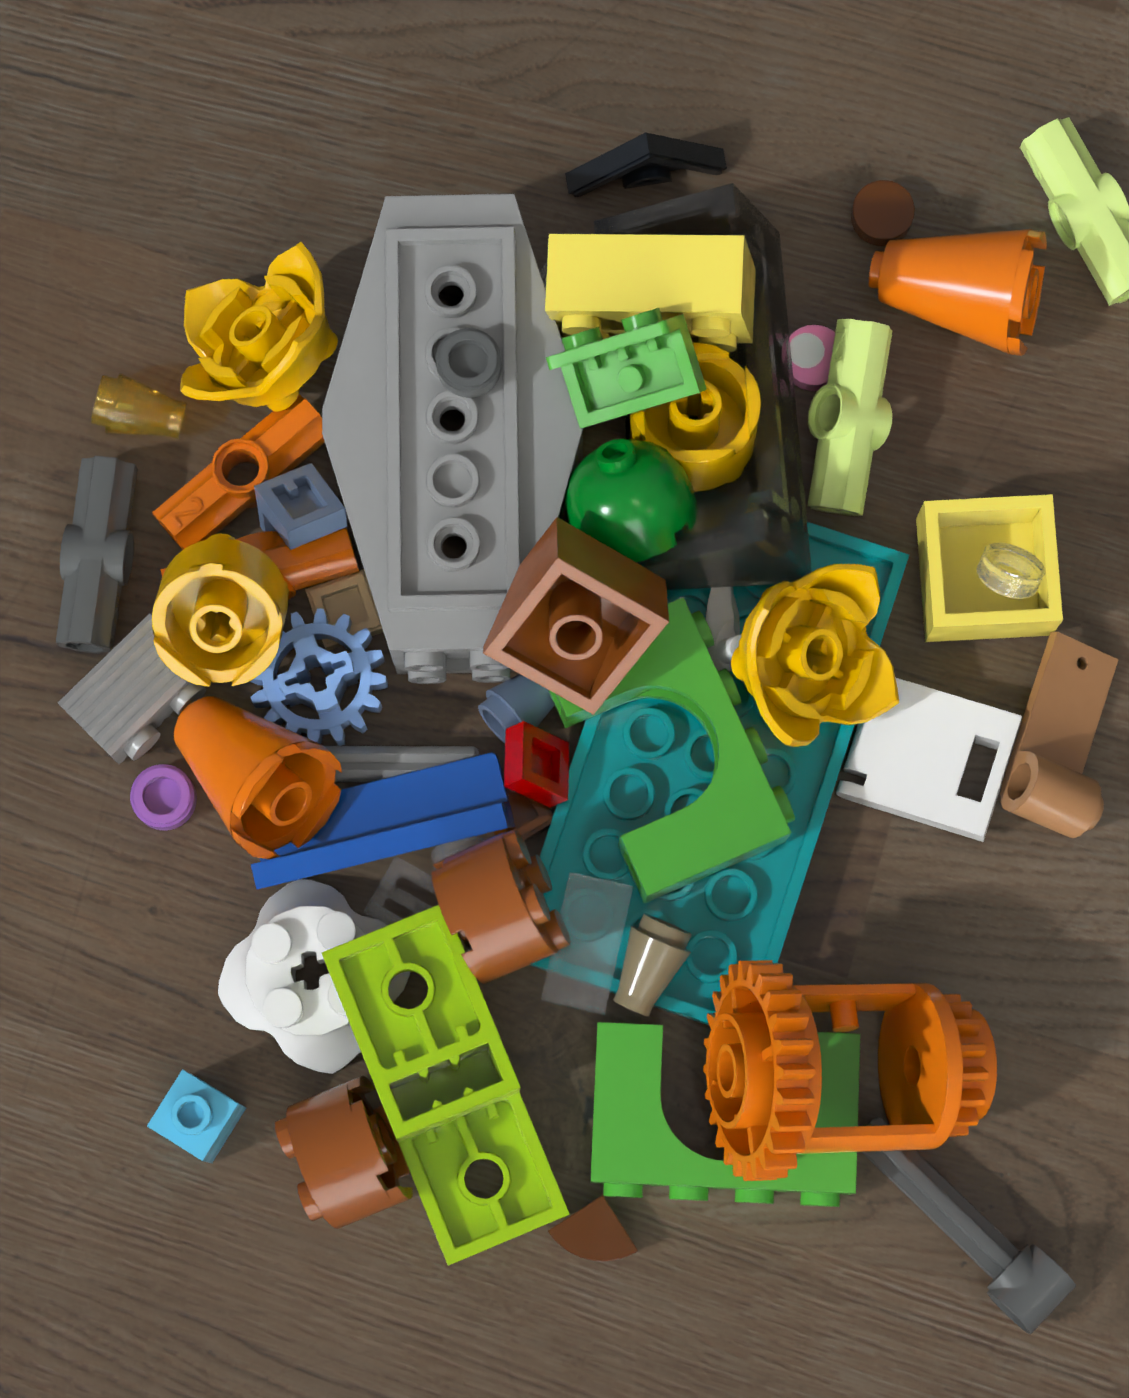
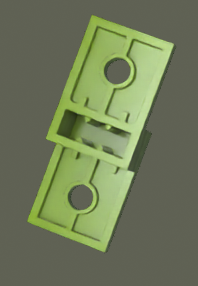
[321,905,570,1266]

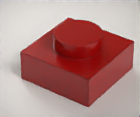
[504,721,569,808]

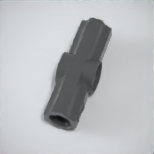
[56,456,138,654]

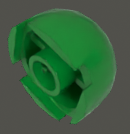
[565,439,698,562]

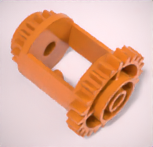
[703,960,997,1181]

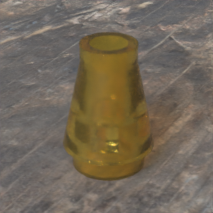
[91,373,187,439]

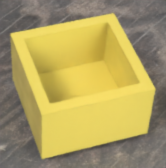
[916,494,1063,642]

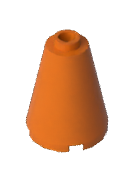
[869,229,1047,356]
[174,696,342,859]

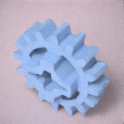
[250,608,388,746]

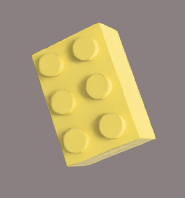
[545,234,756,352]

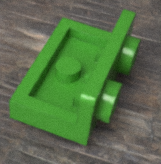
[546,308,707,429]

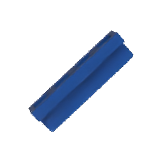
[250,753,515,889]

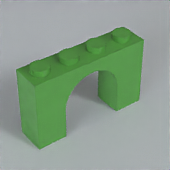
[548,597,795,904]
[591,1022,860,1207]

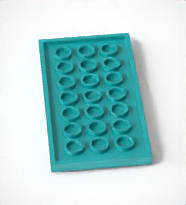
[530,490,909,1025]

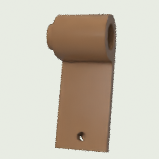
[1000,632,1119,838]

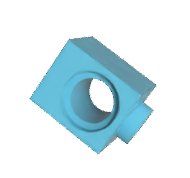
[147,1069,246,1163]

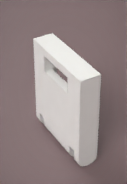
[836,677,1022,842]

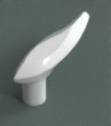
[706,560,741,672]

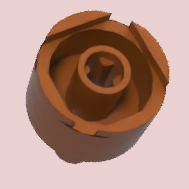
[431,829,571,984]
[275,1076,413,1229]

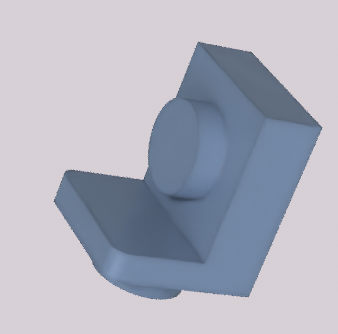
[254,463,347,550]

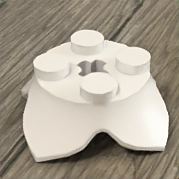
[218,879,411,1074]

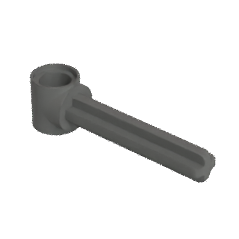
[862,1117,1076,1335]

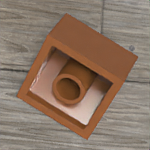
[483,517,669,715]

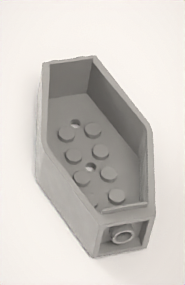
[322,194,583,684]

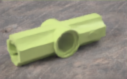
[1020,117,1129,306]
[807,319,893,516]

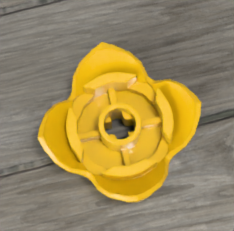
[180,242,338,412]
[731,564,900,747]

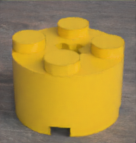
[629,343,761,492]
[151,533,289,687]

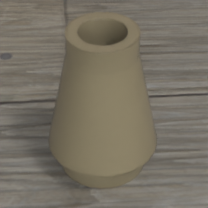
[613,913,692,1016]

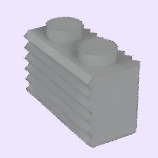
[58,613,206,764]

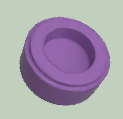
[130,764,197,831]

